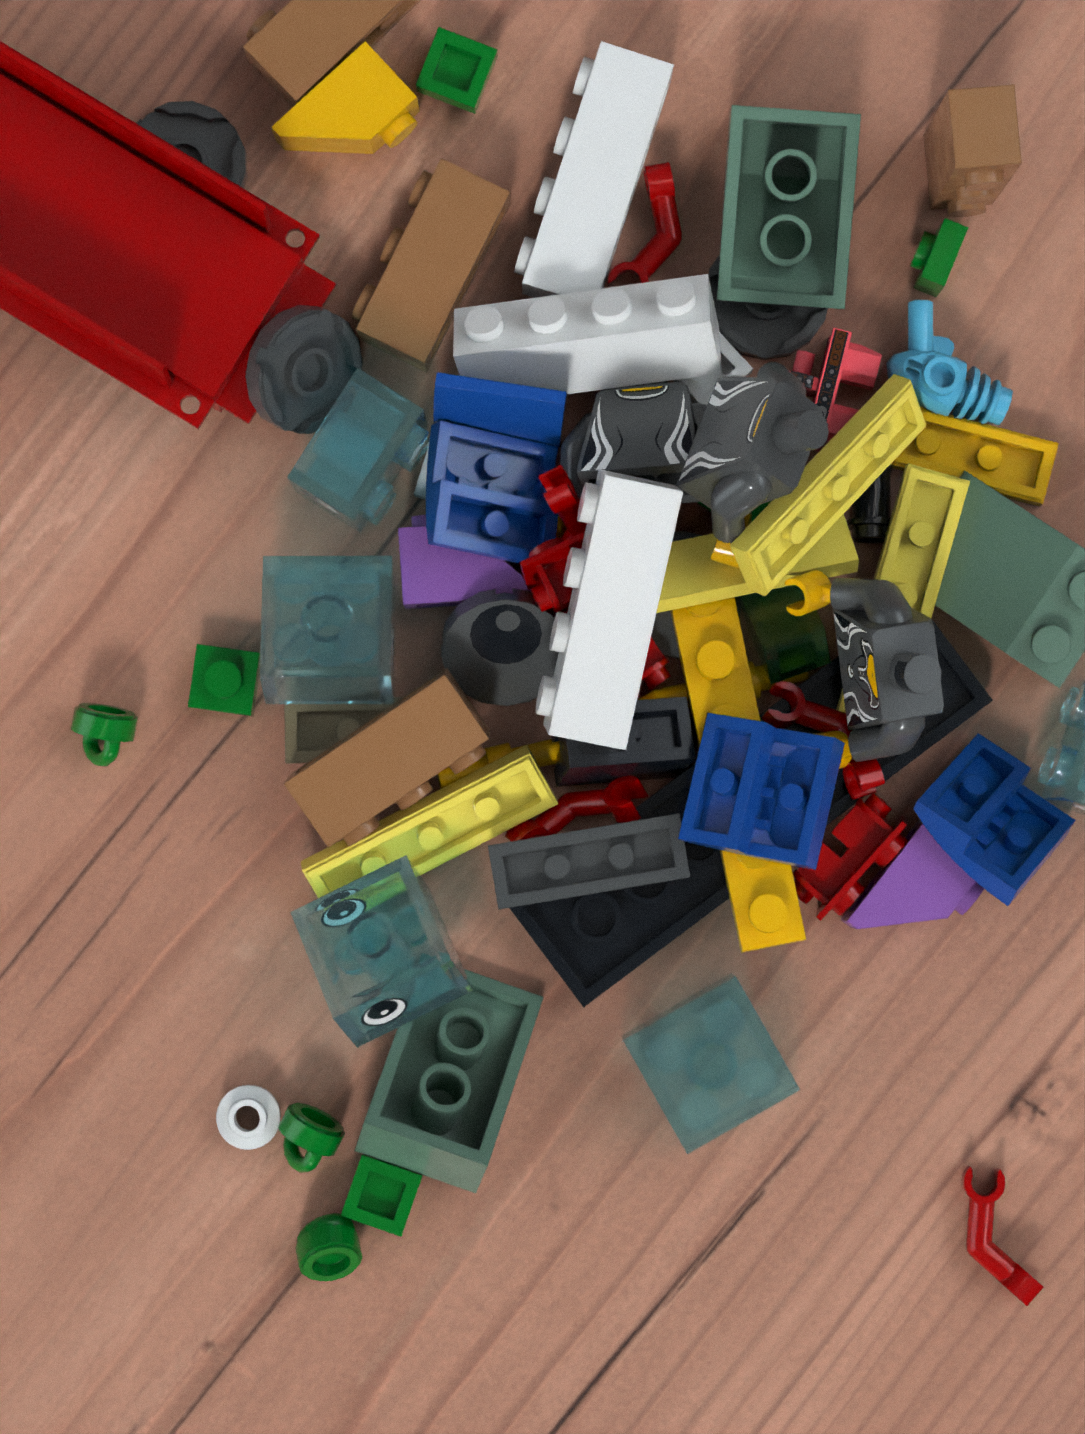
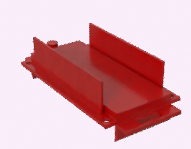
[0,41,336,430]

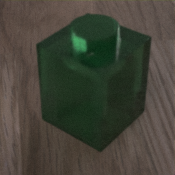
[739,585,831,684]

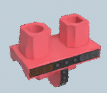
[789,328,882,452]

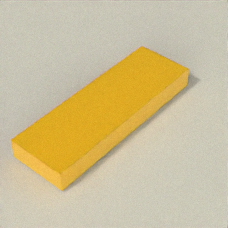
[891,407,1059,507]

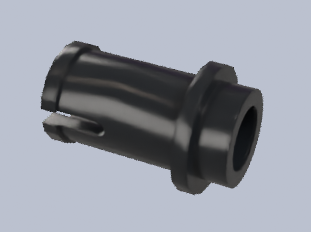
[846,464,892,543]

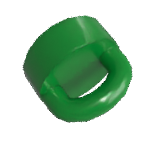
[71,703,138,767]
[278,1103,345,1173]
[295,1213,363,1281]

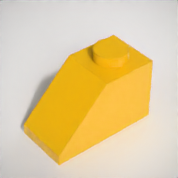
[271,41,420,154]

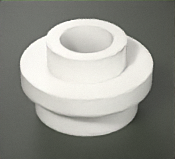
[216,1085,281,1150]

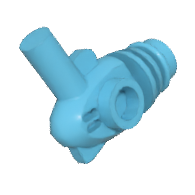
[886,300,1013,425]

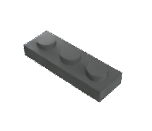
[488,813,690,910]

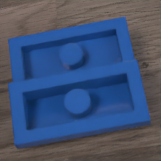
[433,372,567,448]
[426,421,559,563]
[678,713,845,870]
[913,733,1076,906]

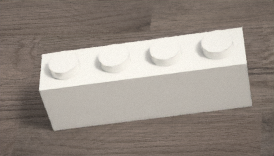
[514,41,674,298]
[453,274,722,394]
[535,469,683,750]

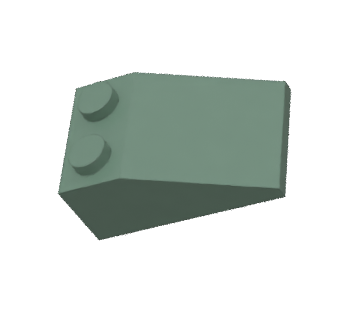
[716,105,861,309]
[935,470,1085,688]
[355,955,544,1193]

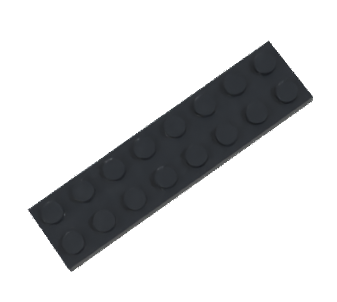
[510,619,993,1007]

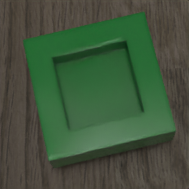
[416,27,498,114]
[910,218,969,297]
[188,644,262,717]
[341,1154,423,1237]

